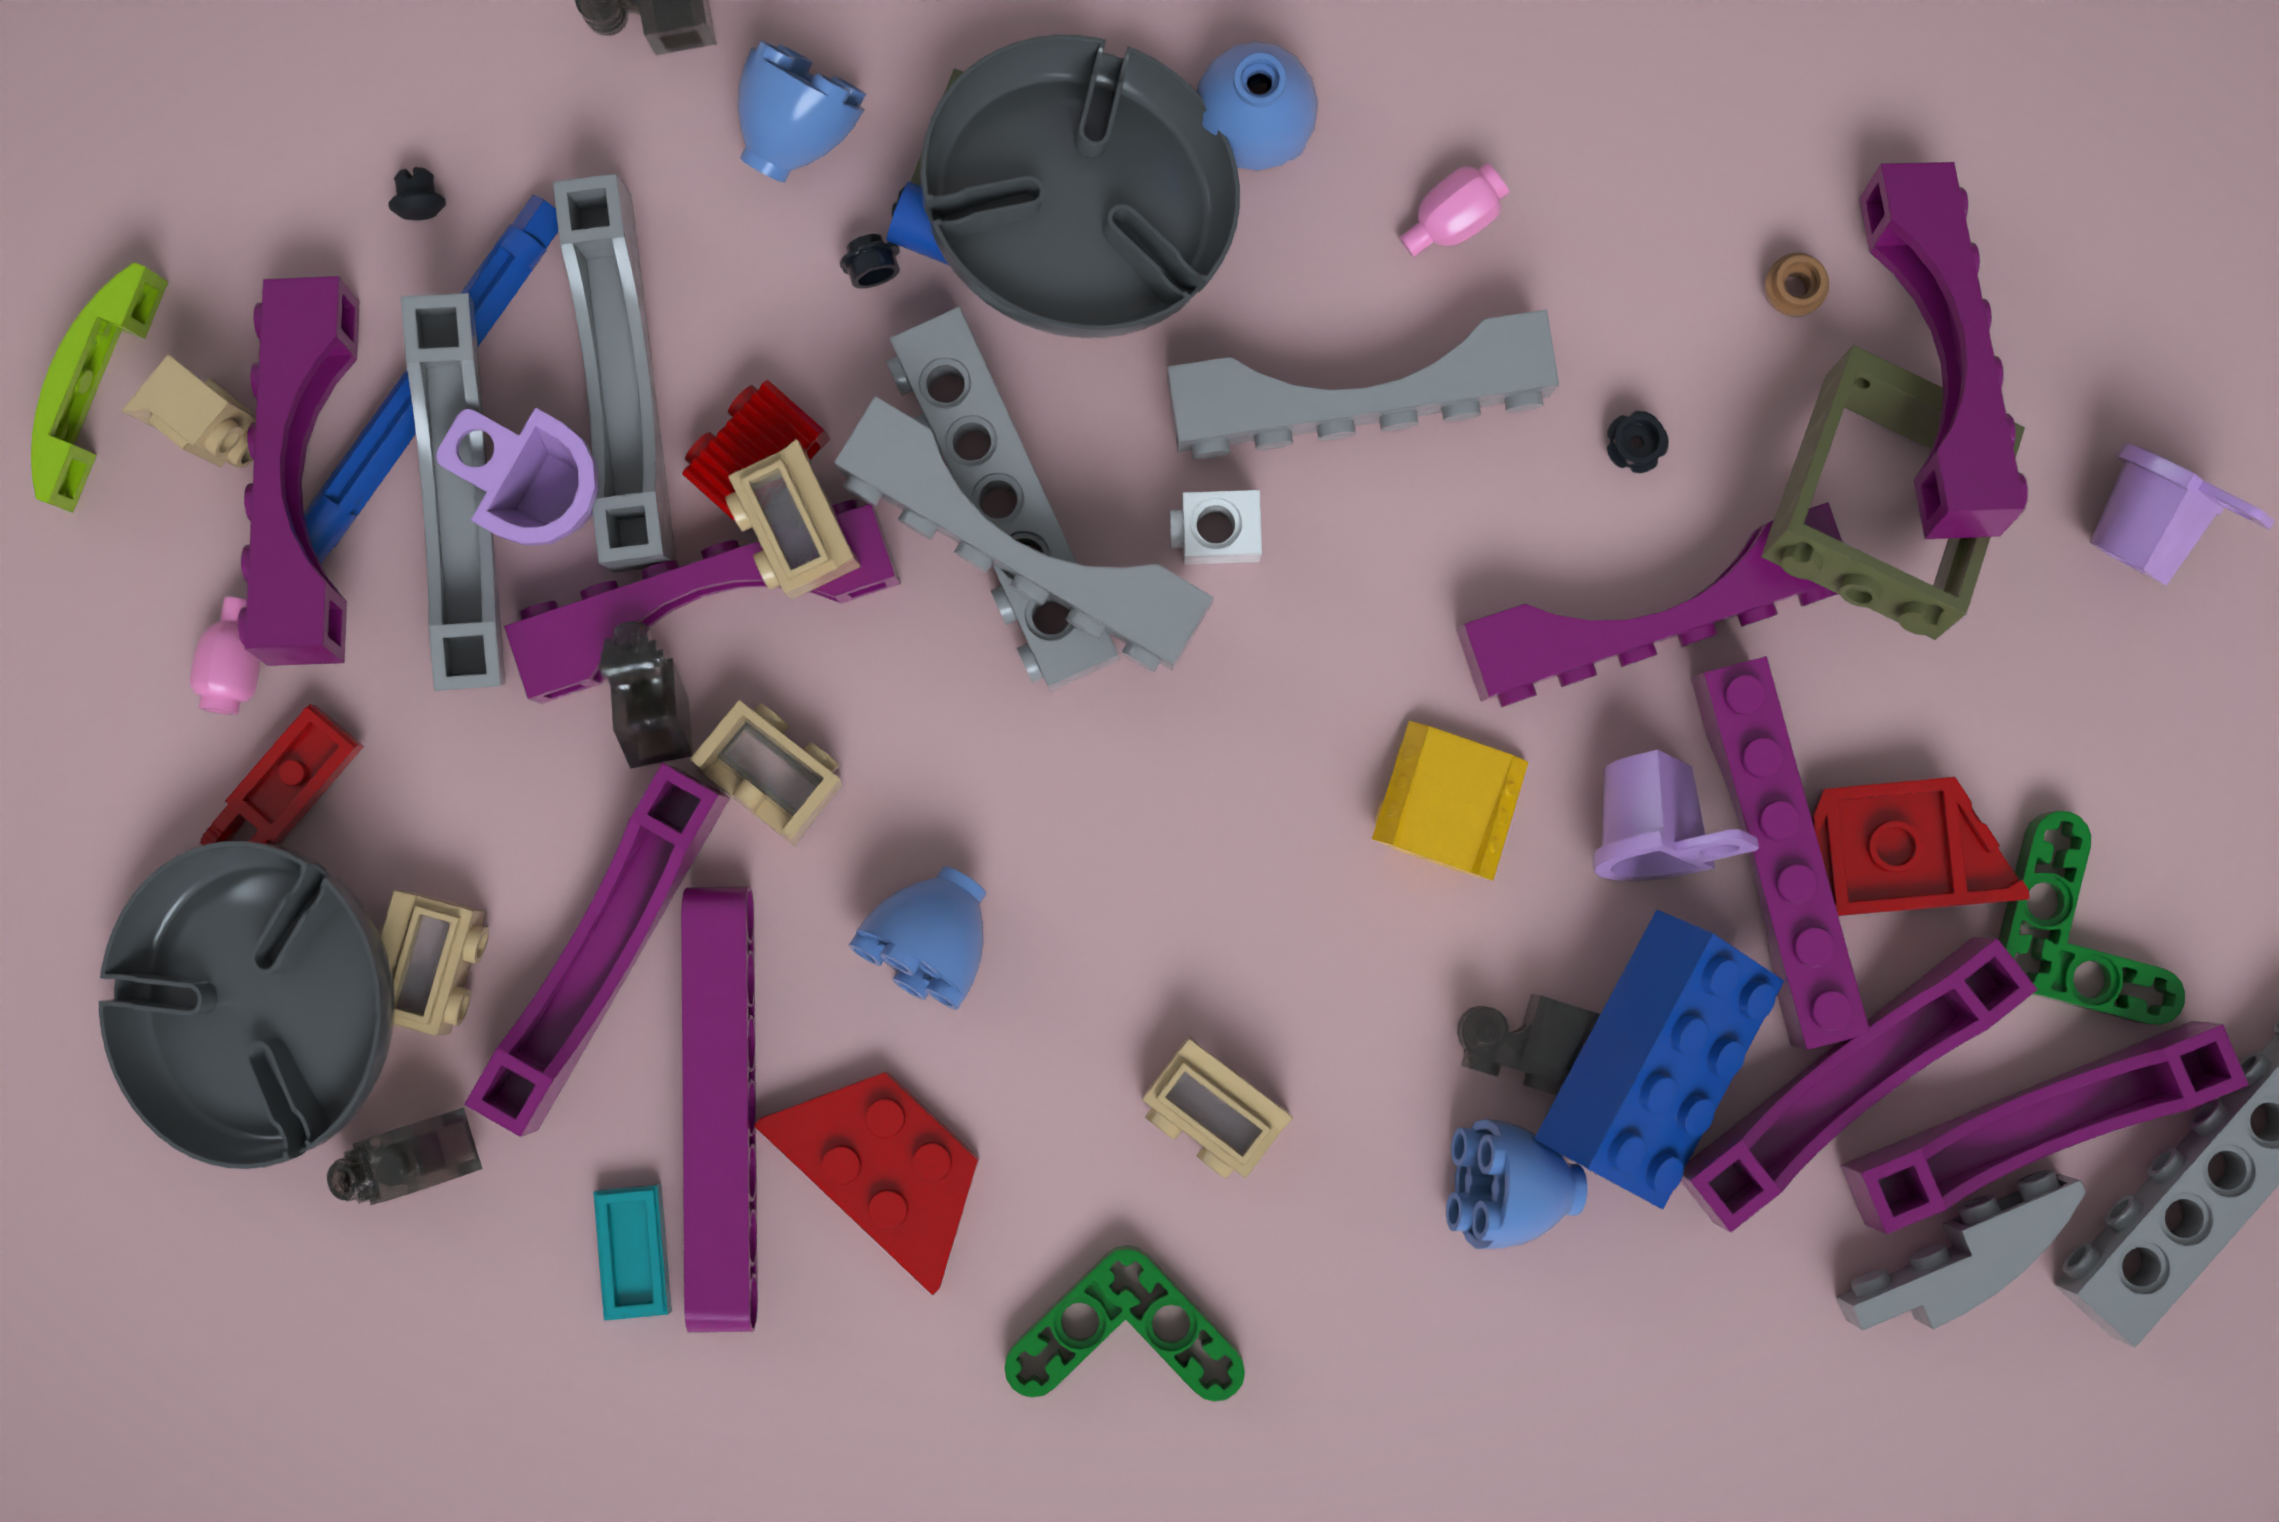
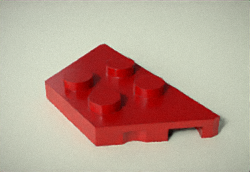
[1811,777,2030,916]
[754,1071,979,1295]

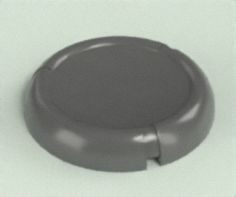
[920,35,1240,338]
[99,841,394,1169]

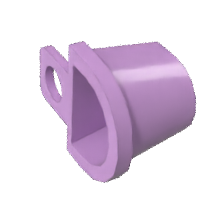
[436,407,599,546]
[2090,443,2275,586]
[1592,749,1759,881]

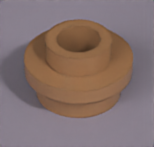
[1764,253,1829,317]

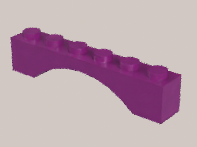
[1859,162,2028,539]
[238,276,360,666]
[504,500,901,704]
[1456,502,1842,707]
[1691,656,1870,1050]
[464,763,730,1137]
[1681,937,2038,1233]
[1840,1021,2249,1234]

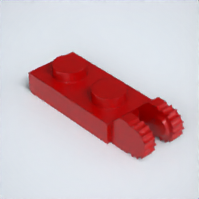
[199,704,364,846]

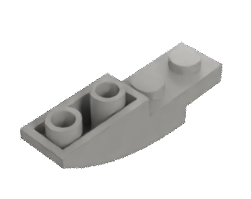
[1836,1170,2086,1330]

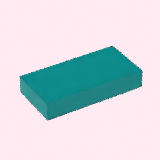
[593,1184,672,1321]

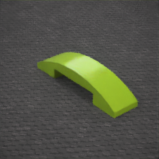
[31,262,169,513]

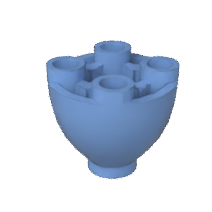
[738,40,866,183]
[1196,41,1318,171]
[849,866,986,1010]
[1446,1119,1587,1249]

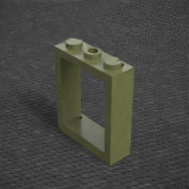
[1761,345,2025,640]

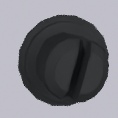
[388,167,446,221]

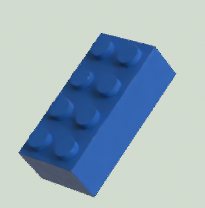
[1534,909,1784,1210]

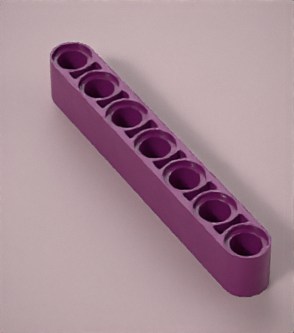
[681,886,758,1333]

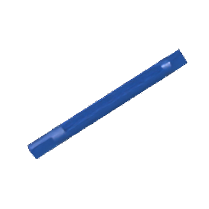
[304,195,558,564]

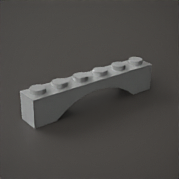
[553,173,676,573]
[401,293,505,691]
[1167,310,1559,459]
[834,396,1214,673]

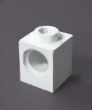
[1170,490,1262,564]

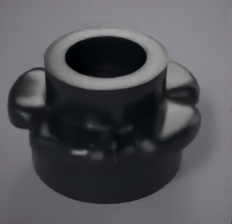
[840,234,900,289]
[1607,411,1669,473]

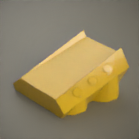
[1372,721,1529,881]

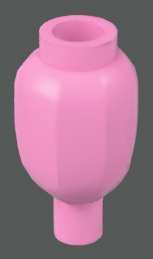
[1399,162,1509,257]
[190,597,260,715]

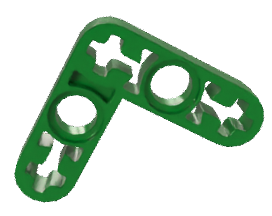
[1998,811,2185,1025]
[1004,1245,1245,1402]

